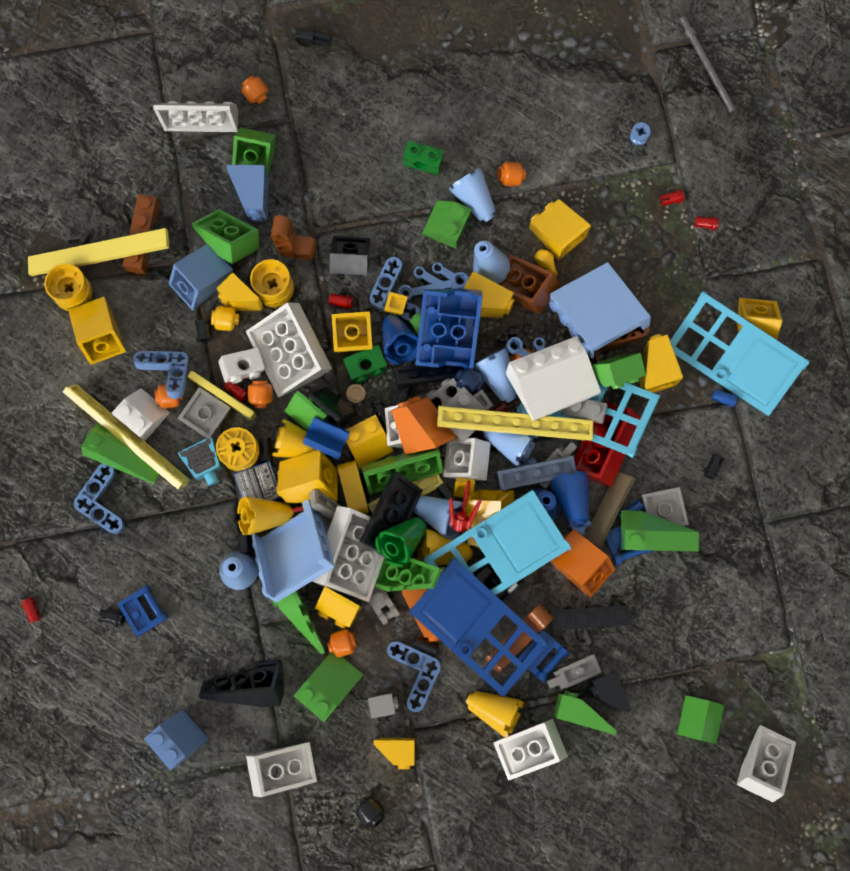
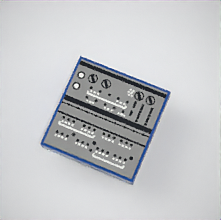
[233,461,282,501]

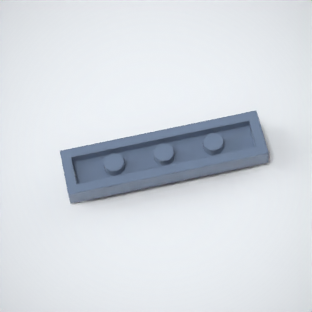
[497,456,577,491]

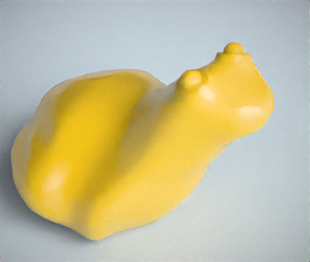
[534,249,558,276]

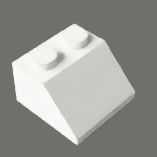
[112,388,170,441]
[443,438,491,481]

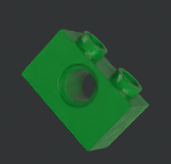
[403,140,444,175]
[343,345,387,384]

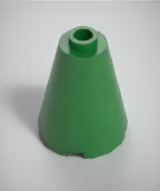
[375,517,427,567]

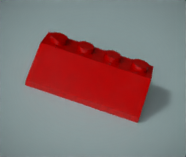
[574,401,641,487]

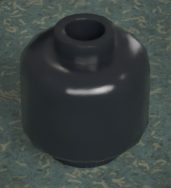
[355,797,385,828]

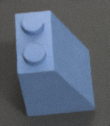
[226,165,269,223]
[169,244,233,311]
[144,709,209,770]

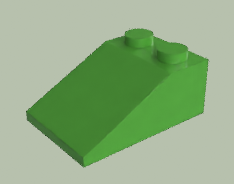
[192,209,259,264]
[294,653,364,722]
[553,691,617,735]

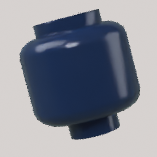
[454,367,484,394]

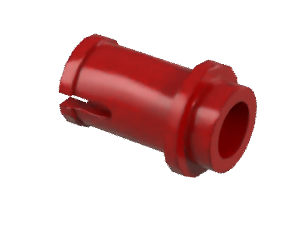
[660,189,685,207]
[694,216,719,231]
[329,293,353,310]
[224,382,248,402]
[21,597,42,623]

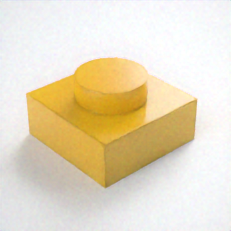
[384,292,408,316]
[454,477,475,498]

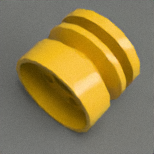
[250,259,294,308]
[44,263,93,311]
[216,427,260,472]

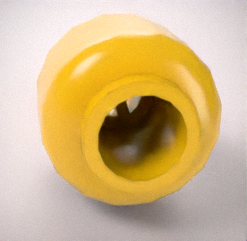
[211,306,239,331]

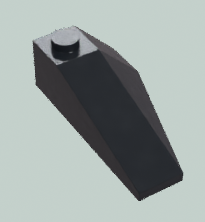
[199,660,284,707]

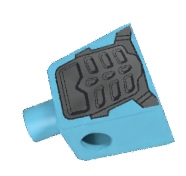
[178,437,222,486]

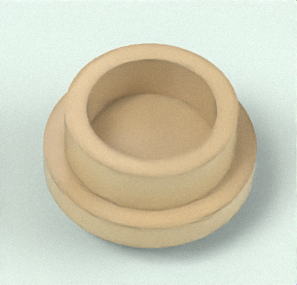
[346,384,365,403]

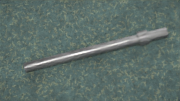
[679,16,736,114]

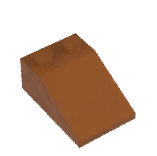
[499,254,561,315]

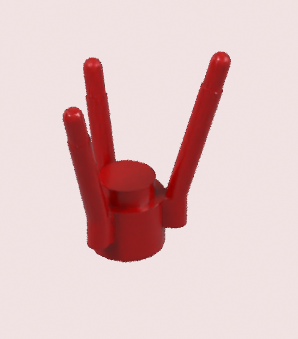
[449,481,482,532]

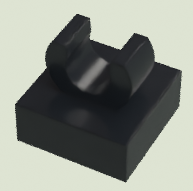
[235,533,257,553]

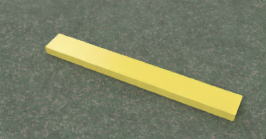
[28,228,169,276]
[63,384,190,489]
[437,406,593,441]

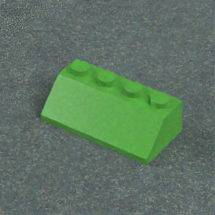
[361,448,444,495]

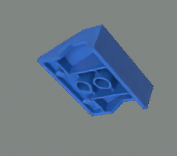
[415,288,483,369]

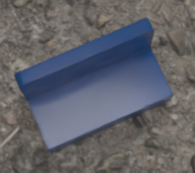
[303,416,350,459]

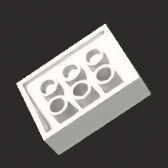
[153,101,239,132]
[246,303,332,397]
[506,336,601,421]
[312,506,384,602]

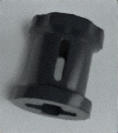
[194,320,213,342]

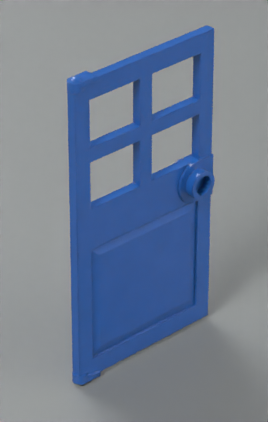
[409,557,549,697]

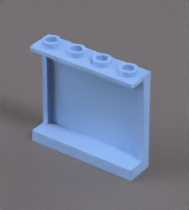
[549,262,651,359]
[252,499,335,603]

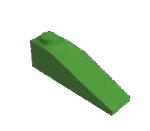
[81,422,159,484]
[621,510,699,552]
[374,558,442,591]
[271,590,327,655]

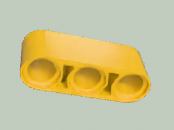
[337,460,370,515]

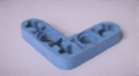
[370,257,421,323]
[133,351,190,399]
[74,463,125,534]
[387,641,441,712]

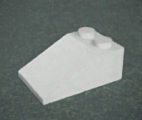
[493,719,568,781]
[737,725,796,802]
[246,742,317,797]

